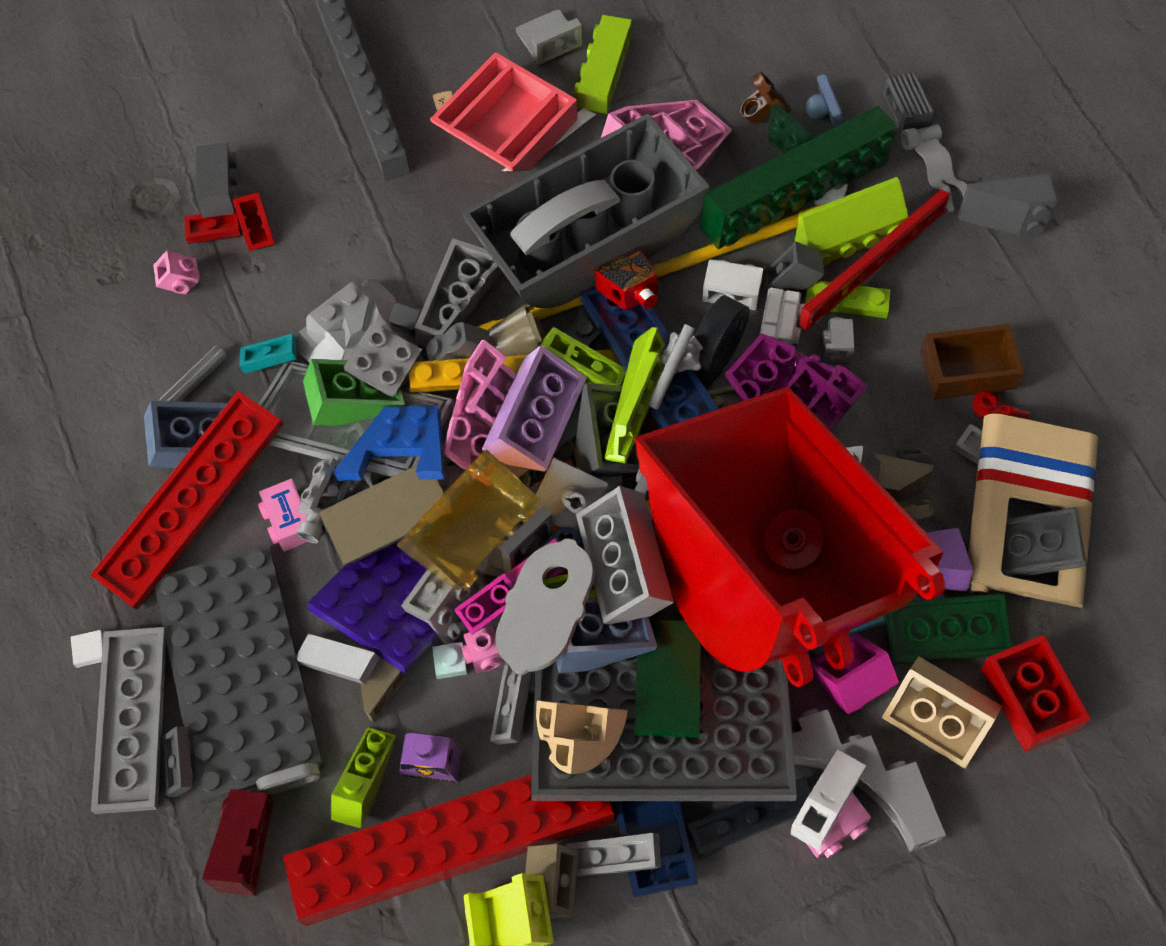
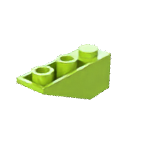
[331,727,396,828]

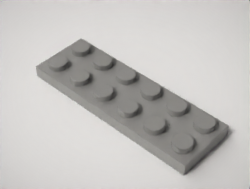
[91,627,167,814]

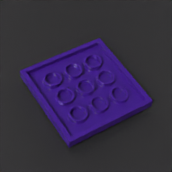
[308,539,438,674]

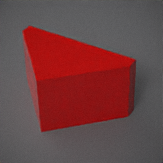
[232,192,275,251]

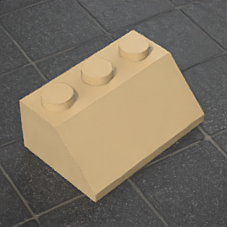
[882,657,1002,769]

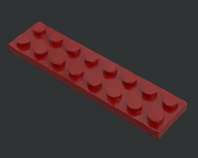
[90,391,284,610]

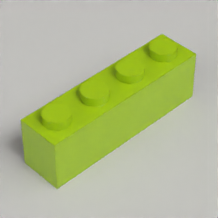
[574,14,632,114]

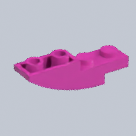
[454,539,566,635]

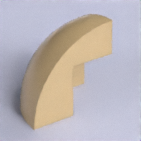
[536,701,628,774]

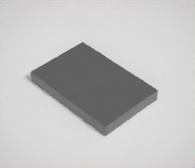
[1001,507,1087,578]

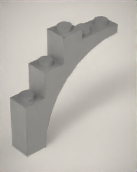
[792,709,946,852]

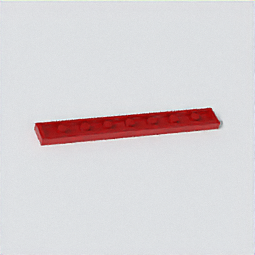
[799,189,950,330]

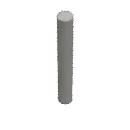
[647,324,695,410]

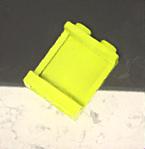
[464,873,554,946]

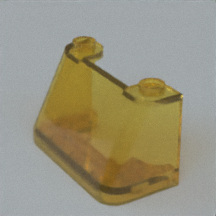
[397,449,540,590]

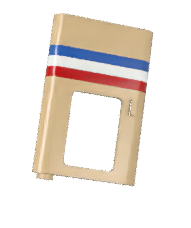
[968,414,1099,608]

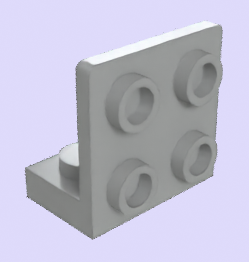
[516,9,582,65]
[344,322,422,397]
[401,557,477,645]

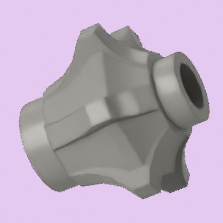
[660,332,703,375]

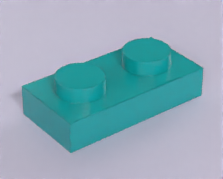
[239,333,297,374]

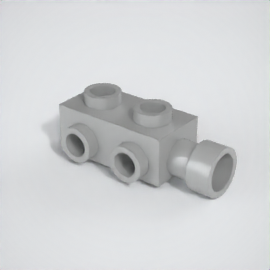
[296,457,356,543]

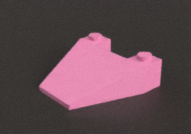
[601,100,732,176]

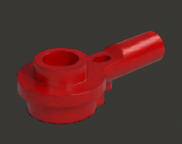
[972,391,1031,420]

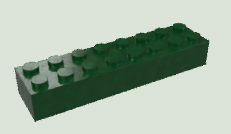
[699,106,898,250]

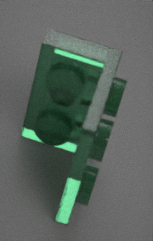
[767,103,815,153]

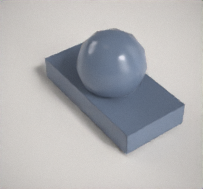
[805,74,844,128]

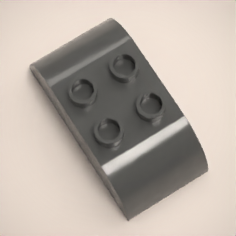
[462,113,710,308]

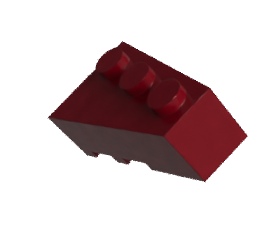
[202,789,274,896]

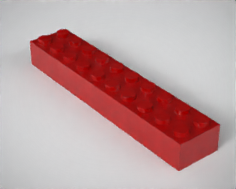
[283,774,614,926]

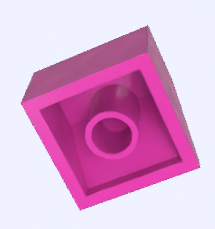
[810,632,899,714]

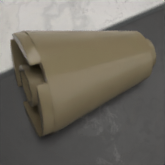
[488,304,546,356]

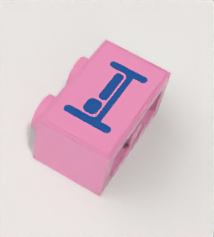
[258,478,307,552]

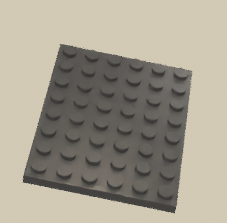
[531,643,797,801]

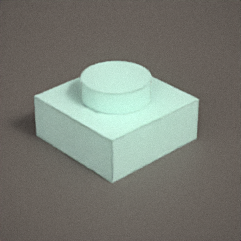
[432,642,467,679]

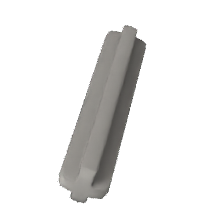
[159,346,227,402]

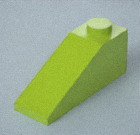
[540,327,626,386]

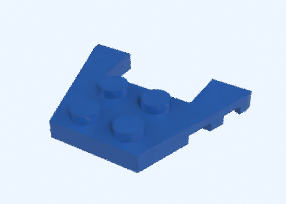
[334,405,445,481]

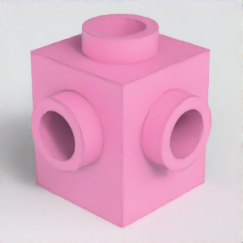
[153,250,200,295]
[461,624,505,674]

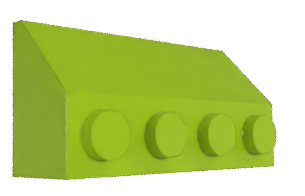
[794,177,908,266]

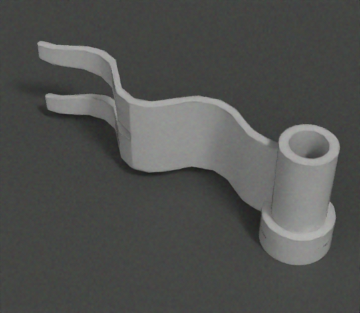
[900,124,967,212]

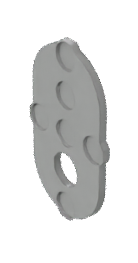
[495,538,594,675]

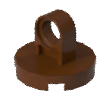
[740,71,791,123]

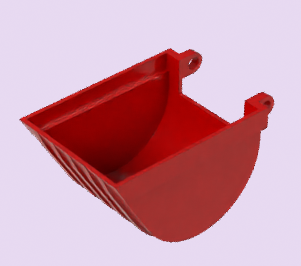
[635,386,945,687]

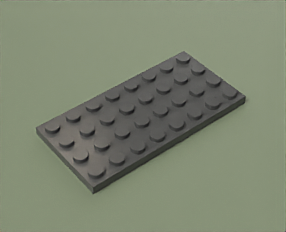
[155,544,324,805]

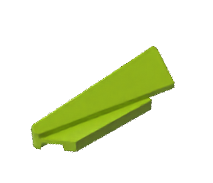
[604,327,665,463]

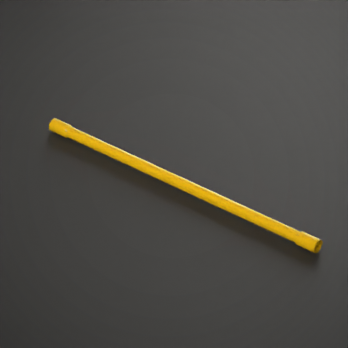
[476,204,822,330]

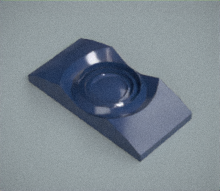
[613,801,698,898]

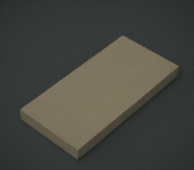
[319,465,454,567]

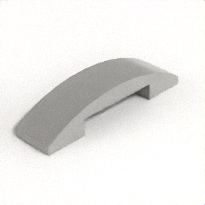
[510,180,620,255]

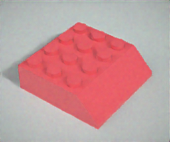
[430,52,578,172]

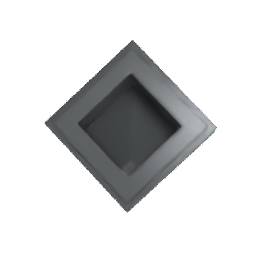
[389,302,422,331]

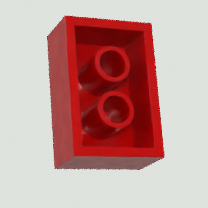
[981,635,1091,753]

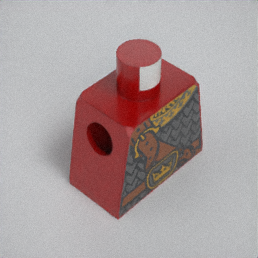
[594,247,658,310]

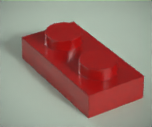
[184,210,241,244]

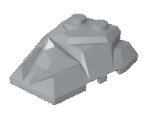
[295,280,424,387]

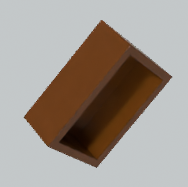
[921,324,1024,400]

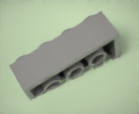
[415,238,502,347]

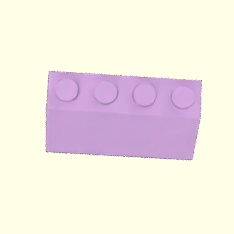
[482,346,587,471]

